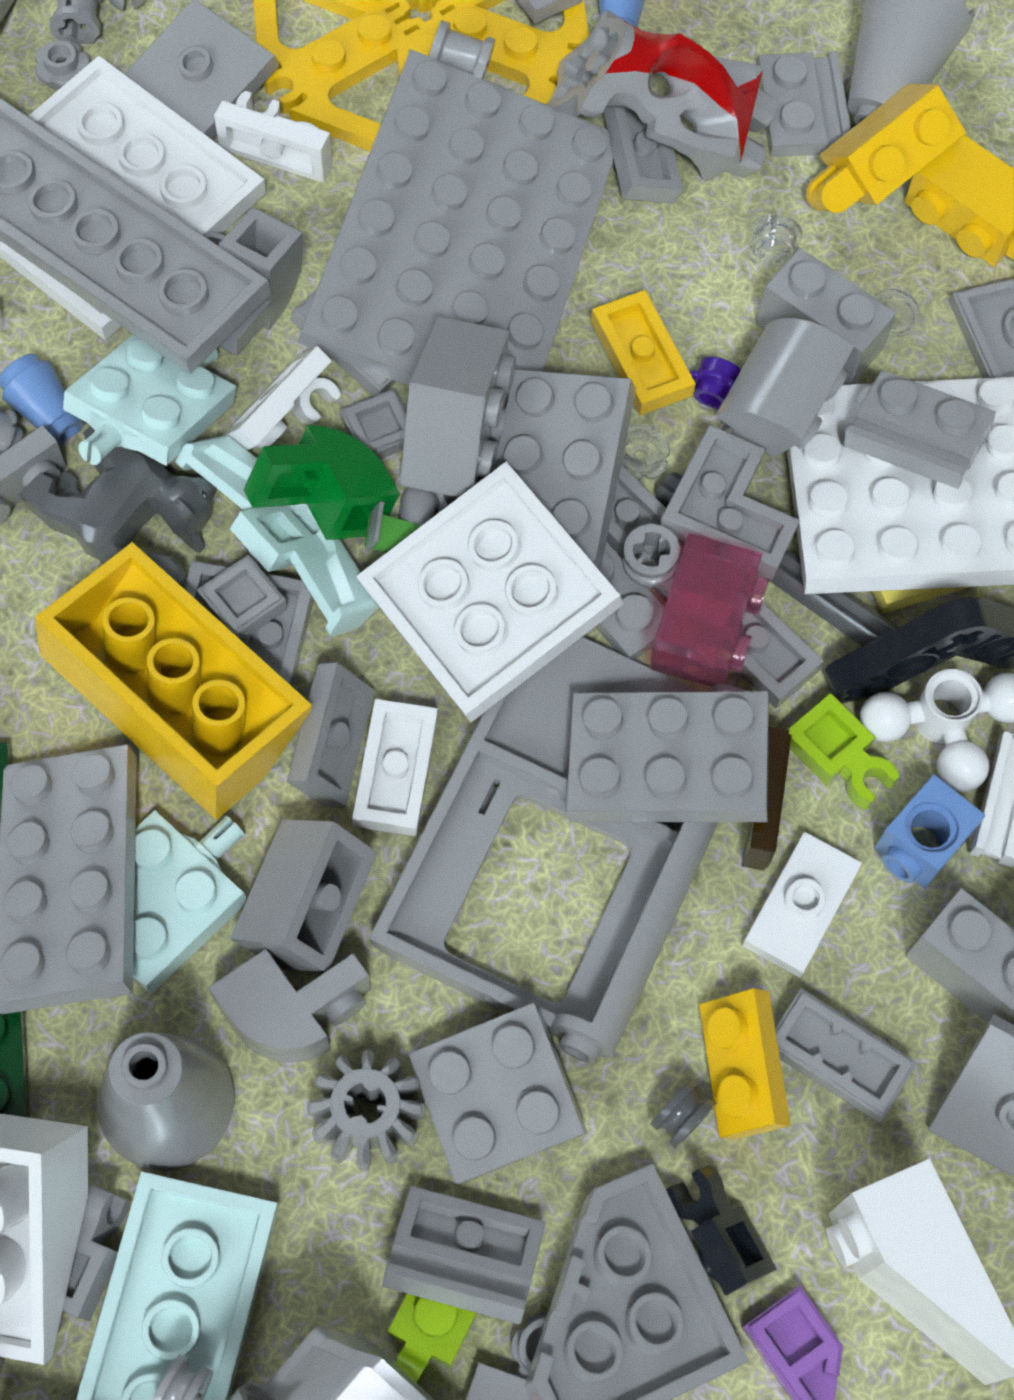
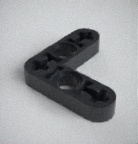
[824,597,1014,704]

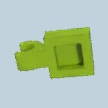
[387,1294,477,1385]

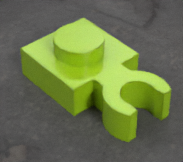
[788,693,900,810]

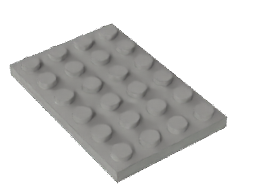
[297,49,614,407]

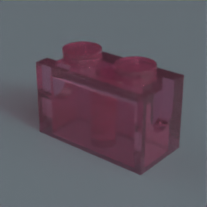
[650,533,769,687]

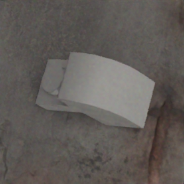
[219,207,303,356]
[209,949,371,1063]

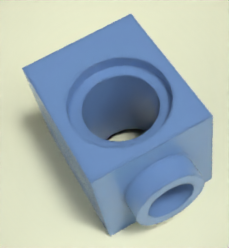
[875,774,986,889]

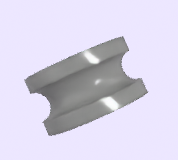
[623,523,680,588]
[152,1354,213,1400]

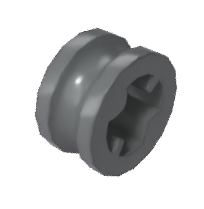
[650,1079,717,1149]

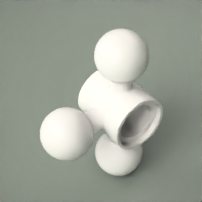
[860,669,1014,792]

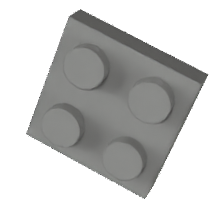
[408,1003,588,1185]

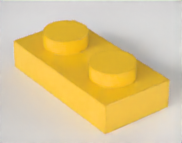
[590,290,696,416]
[699,988,791,1139]

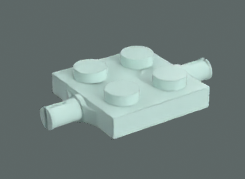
[63,335,237,466]
[133,810,247,995]

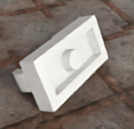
[214,91,333,183]
[222,346,341,451]

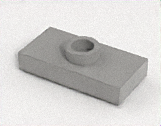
[775,988,918,1124]

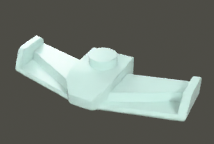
[175,435,379,637]

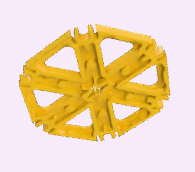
[253,0,589,151]

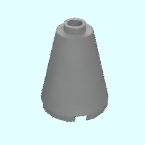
[847,0,975,125]
[97,1032,235,1171]

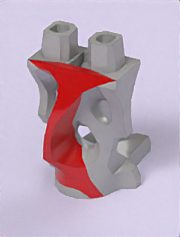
[546,10,778,181]

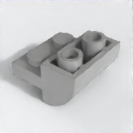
[715,318,854,458]

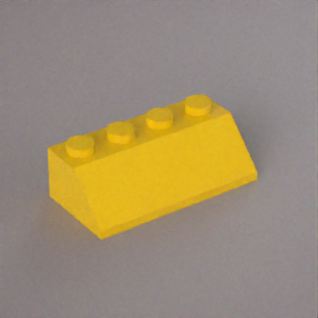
[35,542,312,820]

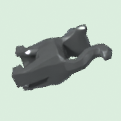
[19,426,217,588]

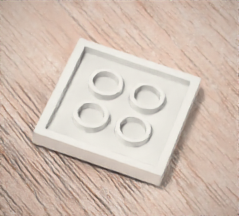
[356,462,624,723]

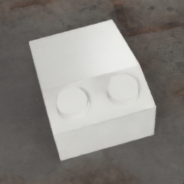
[0,1113,88,1365]
[826,1159,1014,1385]

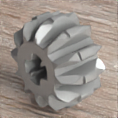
[307,1049,425,1171]

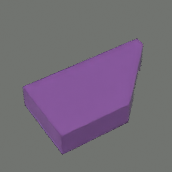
[742,1285,843,1400]

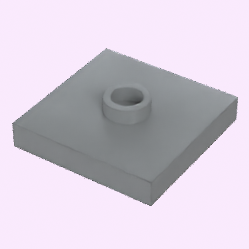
[125,0,279,140]
[928,1014,1014,1177]

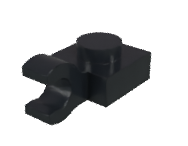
[666,1165,777,1296]

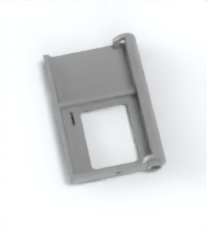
[369,637,745,1064]

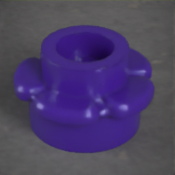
[690,357,741,410]

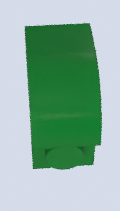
[243,425,400,540]

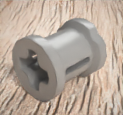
[49,0,102,44]
[429,20,496,80]

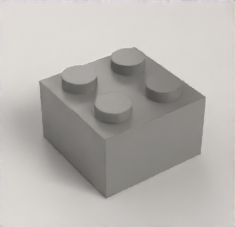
[400,316,516,498]

